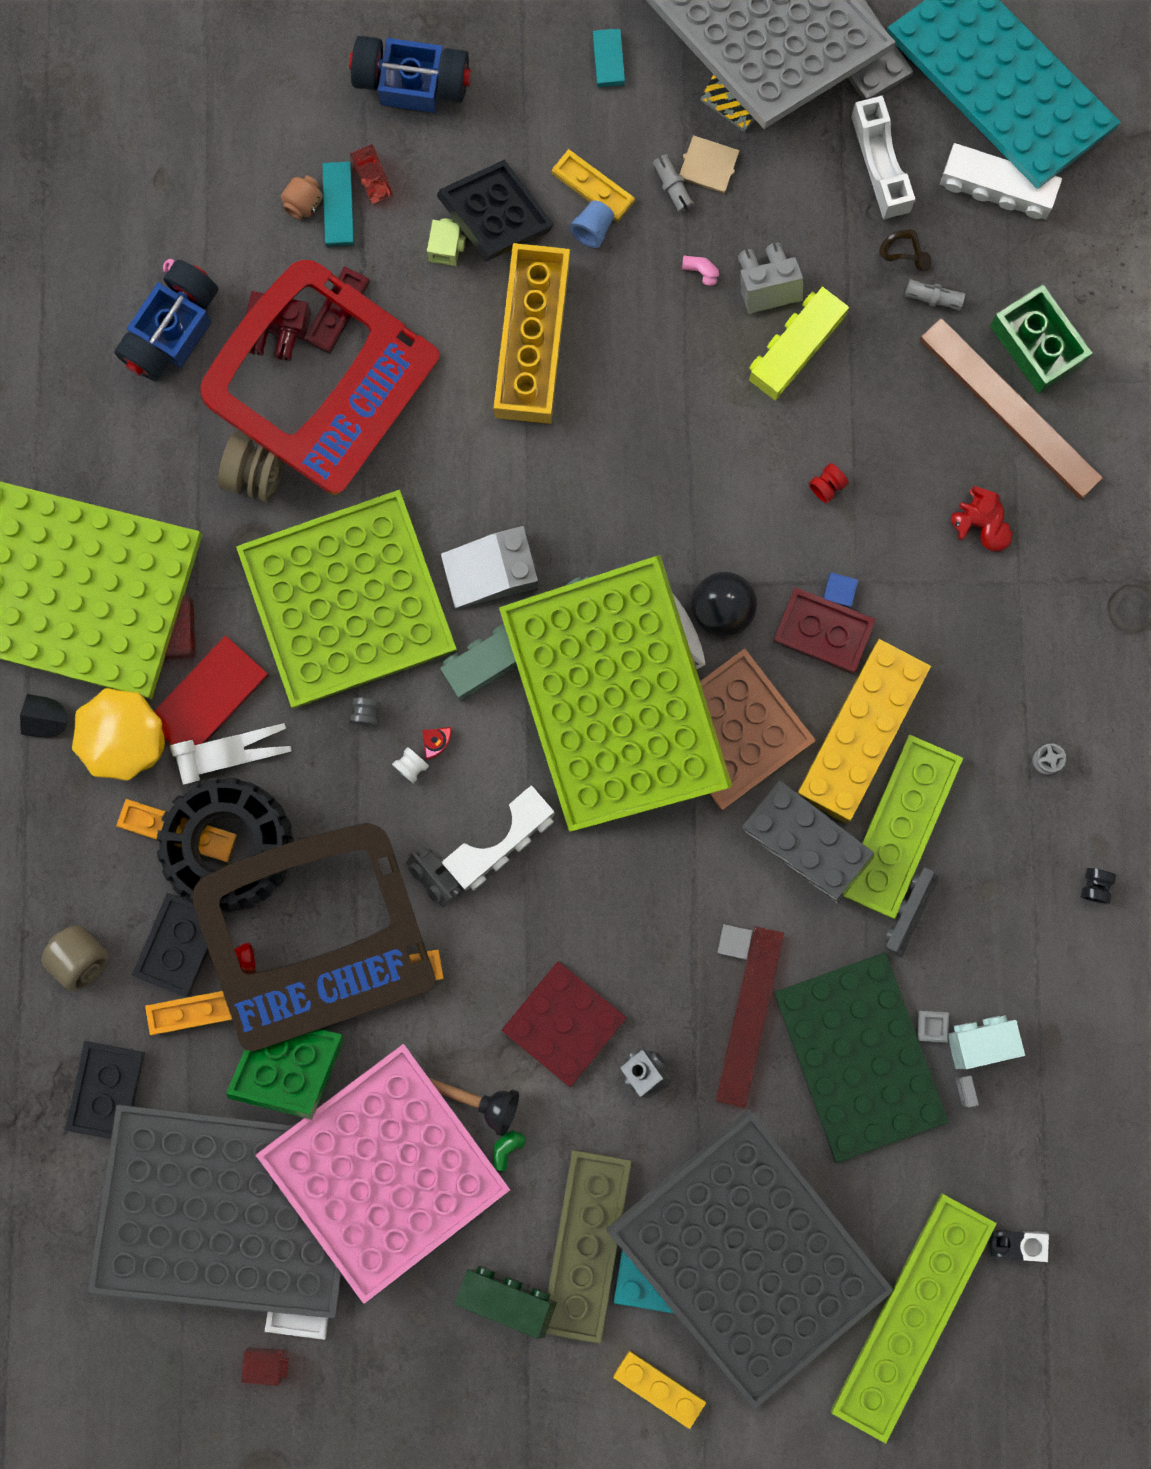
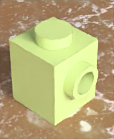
[427,218,466,266]

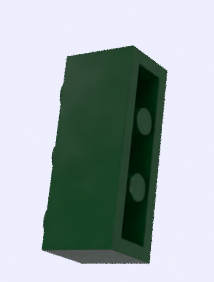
[454,1266,557,1339]

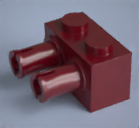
[246,291,311,361]

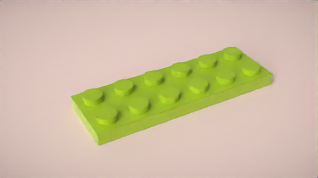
[844,734,963,919]

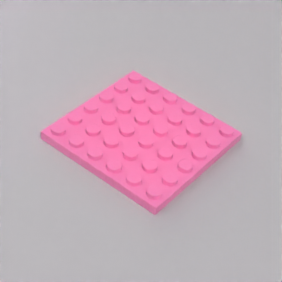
[255,1044,510,1304]

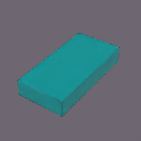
[593,29,625,87]

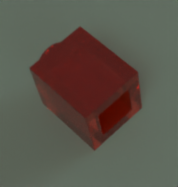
[241,1347,289,1386]

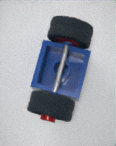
[349,36,472,113]
[114,260,219,382]

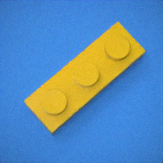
[613,1350,706,1429]

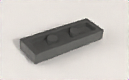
[885,867,939,958]

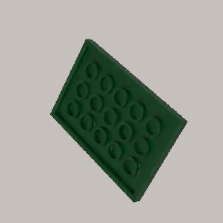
[773,952,948,1163]

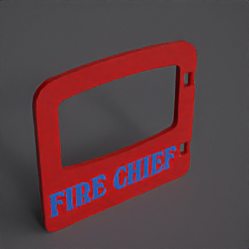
[200,260,439,495]

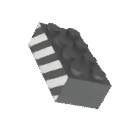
[743,780,874,904]

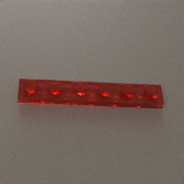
[716,926,784,1108]

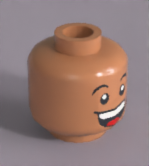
[281,175,323,220]

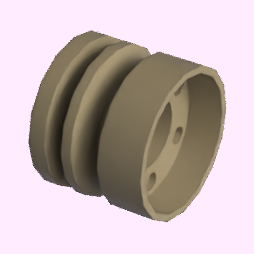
[218,431,284,503]

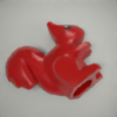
[951,486,1013,552]

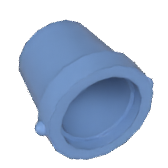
[569,200,614,248]

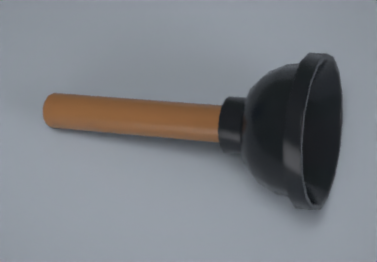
[428,1077,519,1136]

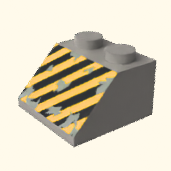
[700,75,755,132]

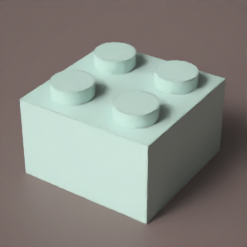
[948,1015,1025,1069]

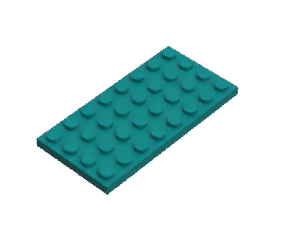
[886,0,1120,189]

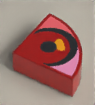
[422,727,452,760]

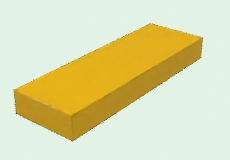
[551,149,635,223]

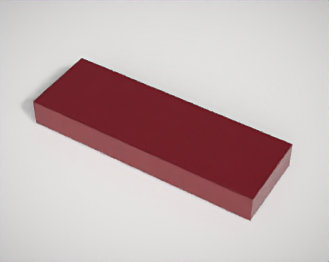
[304,266,370,354]

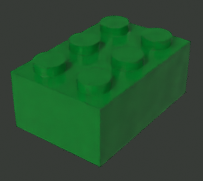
[990,284,1093,394]

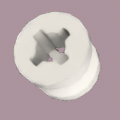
[392,747,429,784]

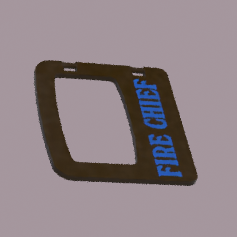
[192,823,436,1051]

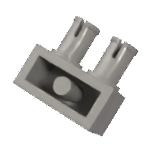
[738,242,803,314]

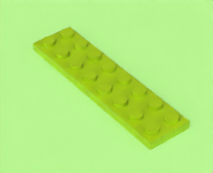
[830,1193,997,1444]

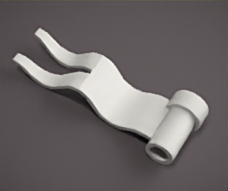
[170,723,292,785]

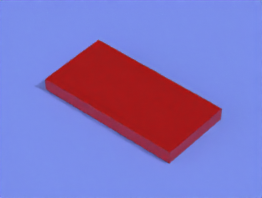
[154,635,269,745]

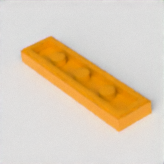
[116,799,238,863]

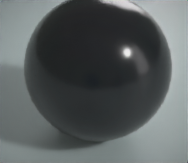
[692,572,757,637]

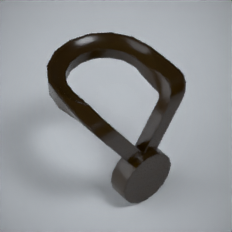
[879,229,931,271]

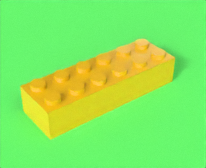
[494,243,570,424]
[797,639,931,824]

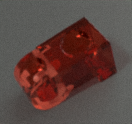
[350,144,393,204]

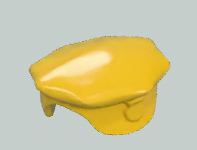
[72,688,165,781]

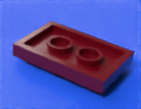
[773,587,876,674]

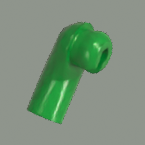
[492,1131,525,1171]

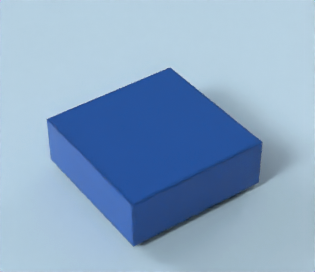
[823,572,858,609]

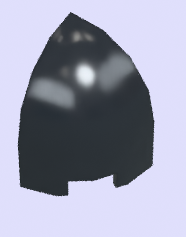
[20,694,67,738]

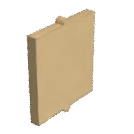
[679,135,740,194]

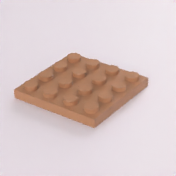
[700,648,816,811]

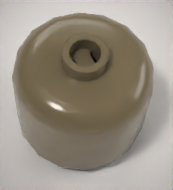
[41,925,109,992]

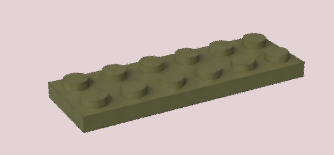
[546,1149,632,1344]

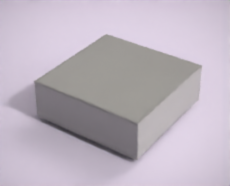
[717,924,753,960]
[917,1011,949,1043]
[955,1075,979,1108]

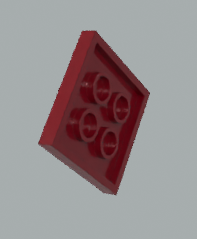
[501,961,626,1087]

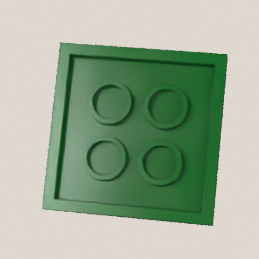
[226,1029,344,1120]

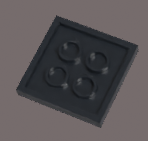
[437,160,554,262]

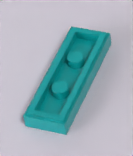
[322,162,354,247]

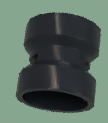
[1080,868,1116,904]

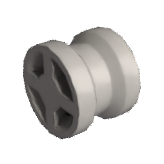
[1032,743,1066,775]

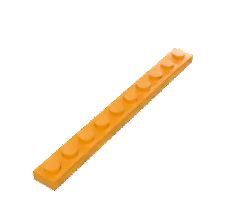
[145,949,444,1035]

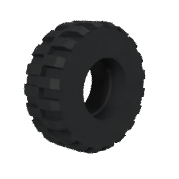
[157,777,294,912]

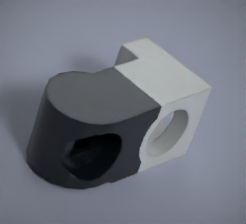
[990,1230,1049,1262]

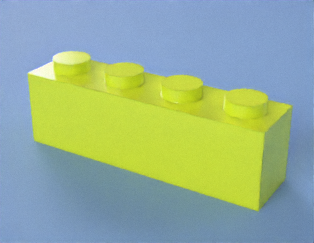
[749,286,849,401]

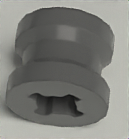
[349,698,381,727]

